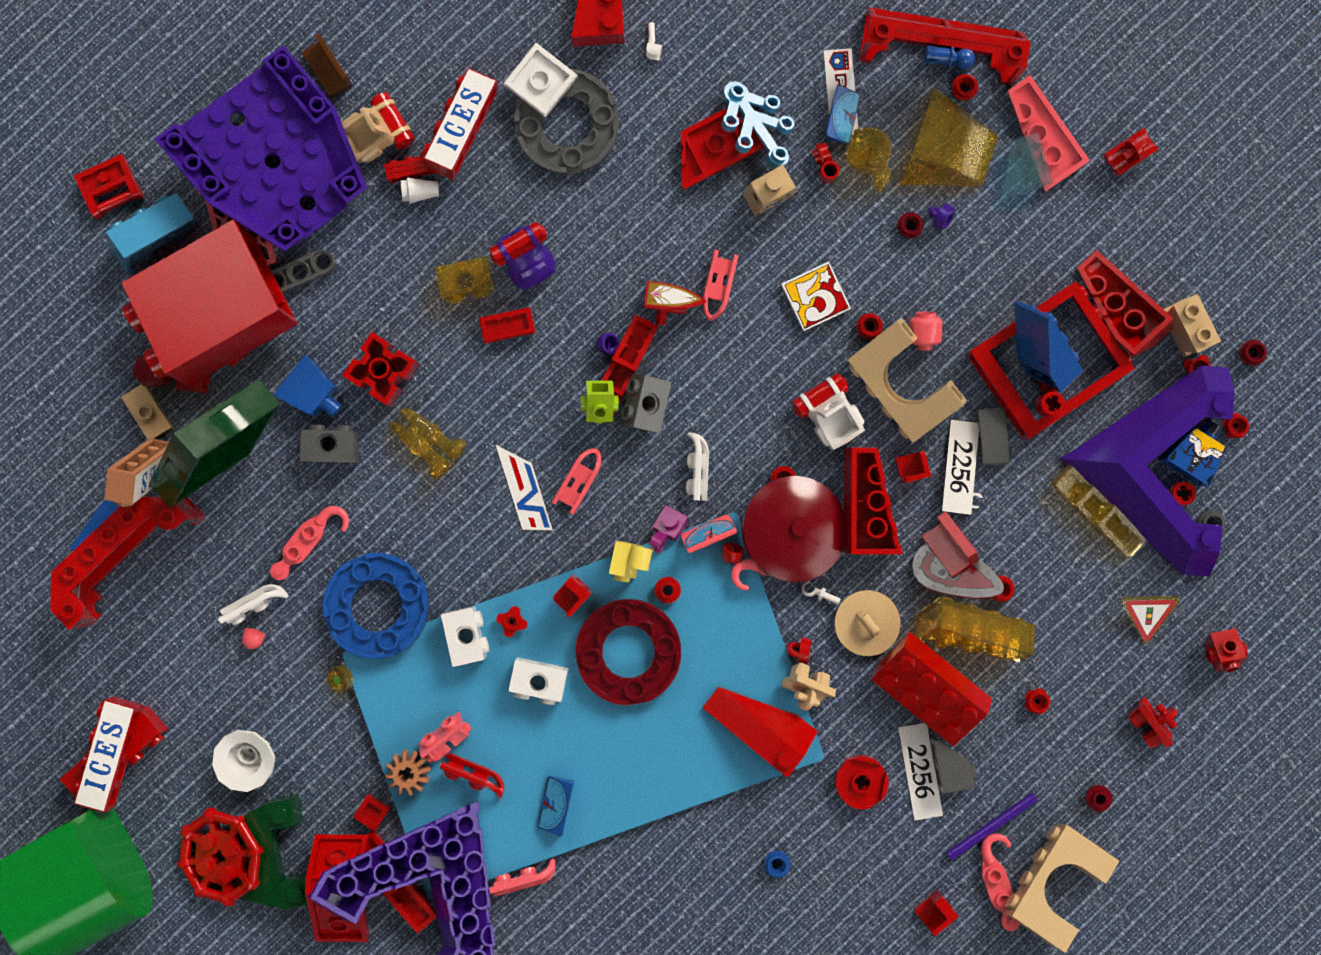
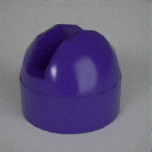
[596,333,619,354]

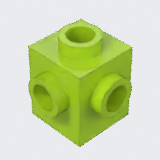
[581,381,619,423]

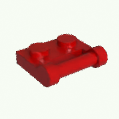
[74,154,144,220]

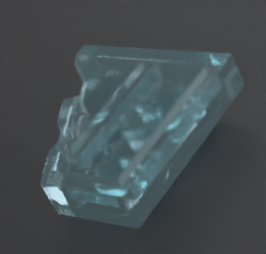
[1003,132,1053,200]

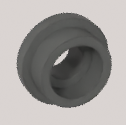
[1198,510,1226,532]

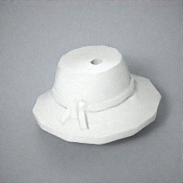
[212,730,275,792]

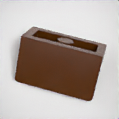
[301,33,353,99]

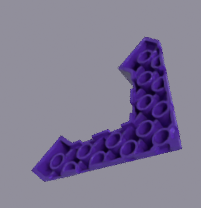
[1060,366,1235,577]
[308,801,495,955]

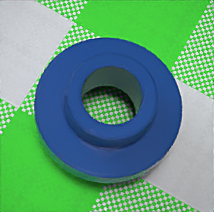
[764,850,790,878]

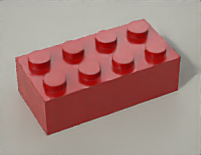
[871,632,992,747]

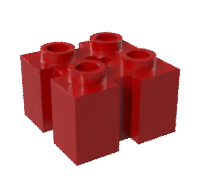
[342,332,420,407]

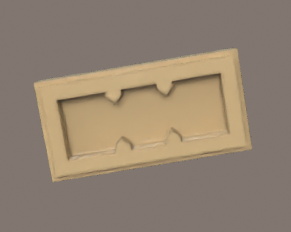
[121,385,174,440]

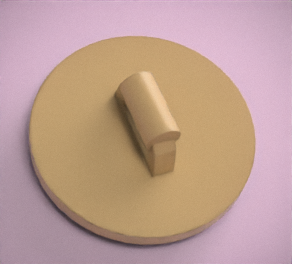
[834,590,900,656]

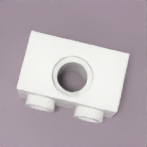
[441,606,490,667]
[509,657,569,705]

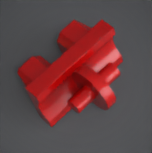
[1103,128,1159,177]
[1128,697,1178,748]

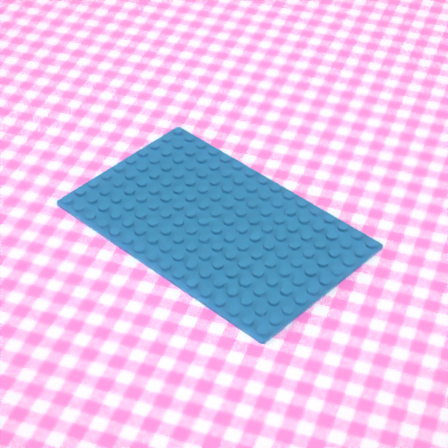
[343,513,824,900]

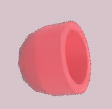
[242,628,265,649]

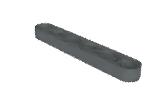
[272,250,337,294]

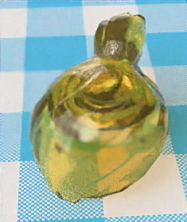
[846,127,892,193]

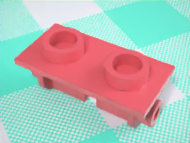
[418,711,472,763]

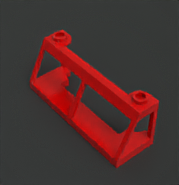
[858,7,1031,86]

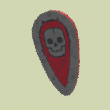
[912,544,1004,599]

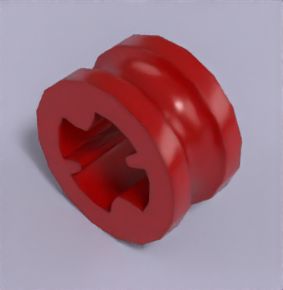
[1169,482,1196,505]

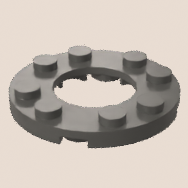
[514,69,619,175]

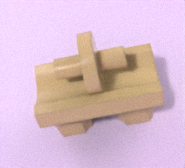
[781,663,836,711]

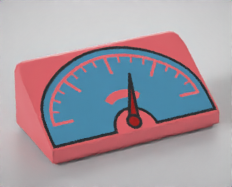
[681,515,737,553]

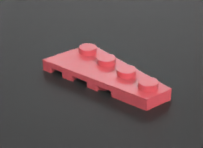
[1007,75,1090,193]

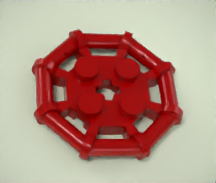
[176,807,264,907]

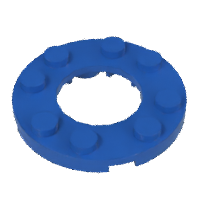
[323,553,429,659]

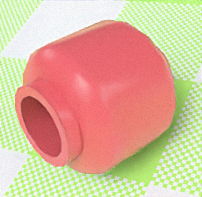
[908,311,943,351]

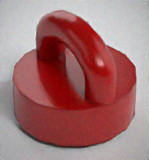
[786,637,811,665]

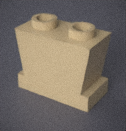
[1164,294,1221,357]

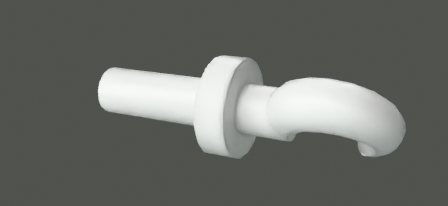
[801,581,841,605]

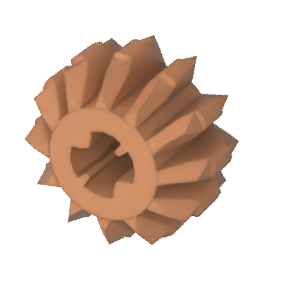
[385,749,431,796]

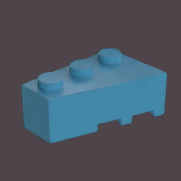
[106,193,195,275]

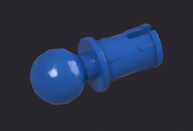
[924,45,975,70]

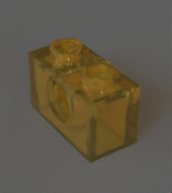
[435,256,496,304]

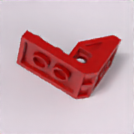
[305,834,369,942]

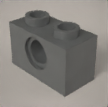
[621,374,672,434]
[300,425,359,463]

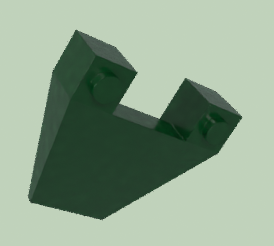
[209,793,307,909]

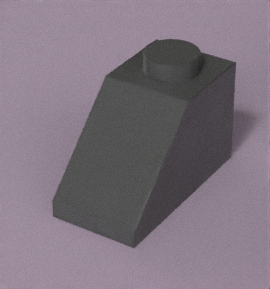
[930,736,977,794]

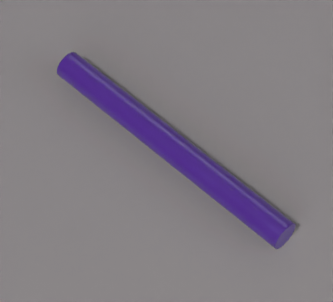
[946,792,1038,861]

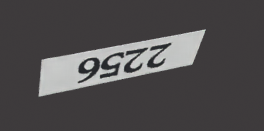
[942,420,979,515]
[898,723,943,820]

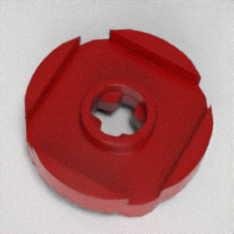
[835,755,889,809]

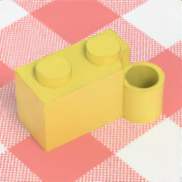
[609,540,653,583]

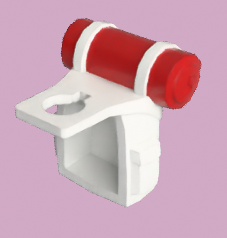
[792,373,865,450]

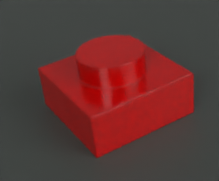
[353,793,391,831]

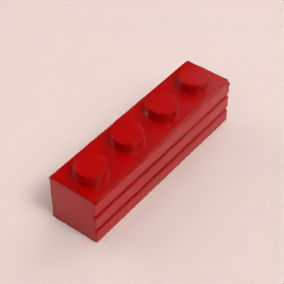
[384,154,436,184]

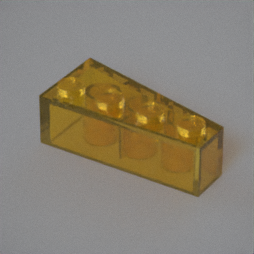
[914,597,1035,662]

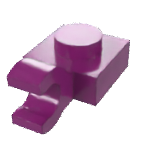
[649,506,689,554]

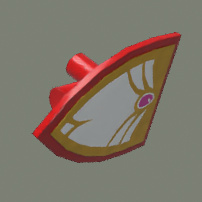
[644,281,706,325]

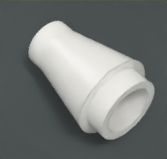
[401,178,439,204]

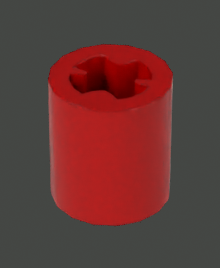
[1035,391,1065,417]

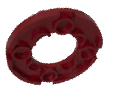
[575,599,681,705]

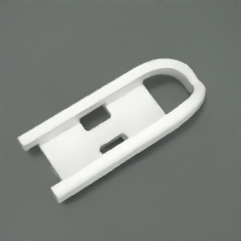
[686,432,709,501]
[218,584,289,625]

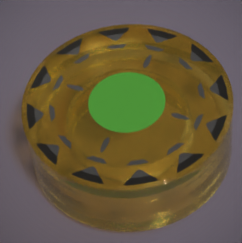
[327,665,353,693]

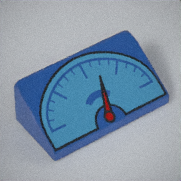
[824,85,861,145]
[537,776,574,836]

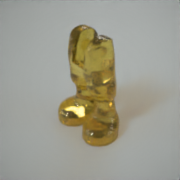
[389,407,468,481]

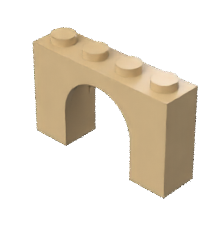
[848,318,967,443]
[1004,823,1119,953]

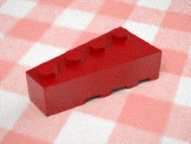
[571,0,625,47]
[843,447,903,554]

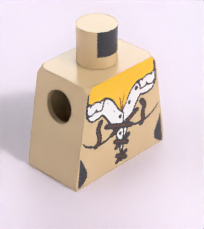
[742,165,798,217]

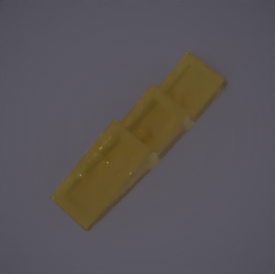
[1050,465,1147,559]

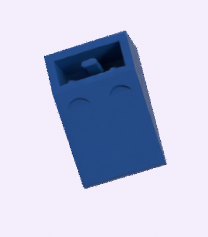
[1015,301,1084,392]

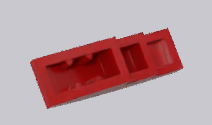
[601,314,659,424]
[365,829,438,934]

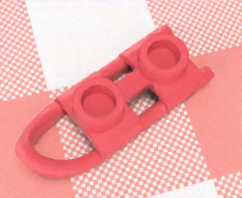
[703,250,739,321]
[552,448,601,515]
[489,858,556,897]

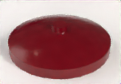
[741,476,847,582]

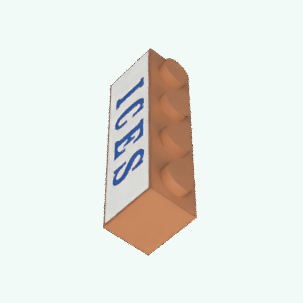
[104,438,169,507]

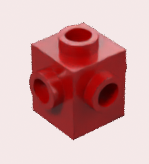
[1204,628,1248,673]

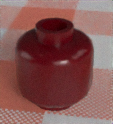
[133,354,172,388]

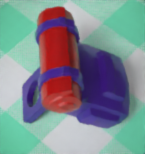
[489,221,556,290]

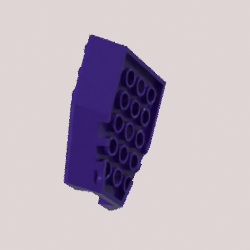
[154,45,367,252]

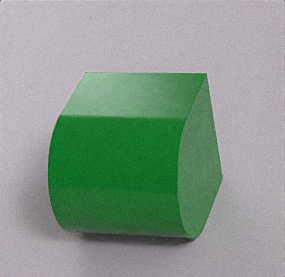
[0,808,153,955]

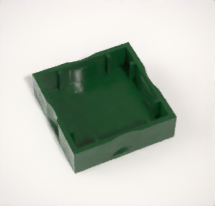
[149,380,280,508]

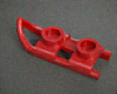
[439,752,504,799]

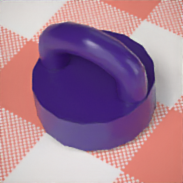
[928,203,956,231]

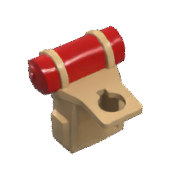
[341,92,415,163]

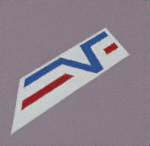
[496,445,553,530]

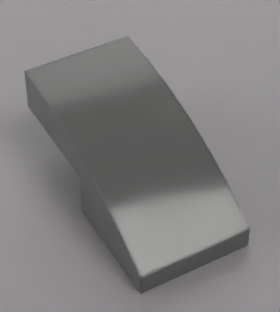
[976,408,1009,466]

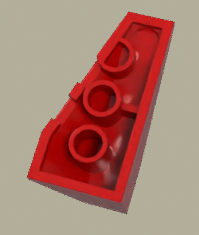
[1077,250,1174,357]
[702,686,818,778]

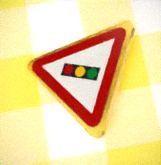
[1121,596,1180,644]

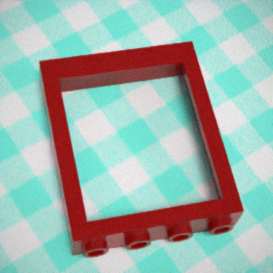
[965,281,1135,440]

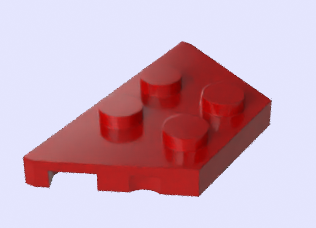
[681,108,765,191]

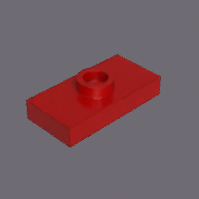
[479,307,536,344]

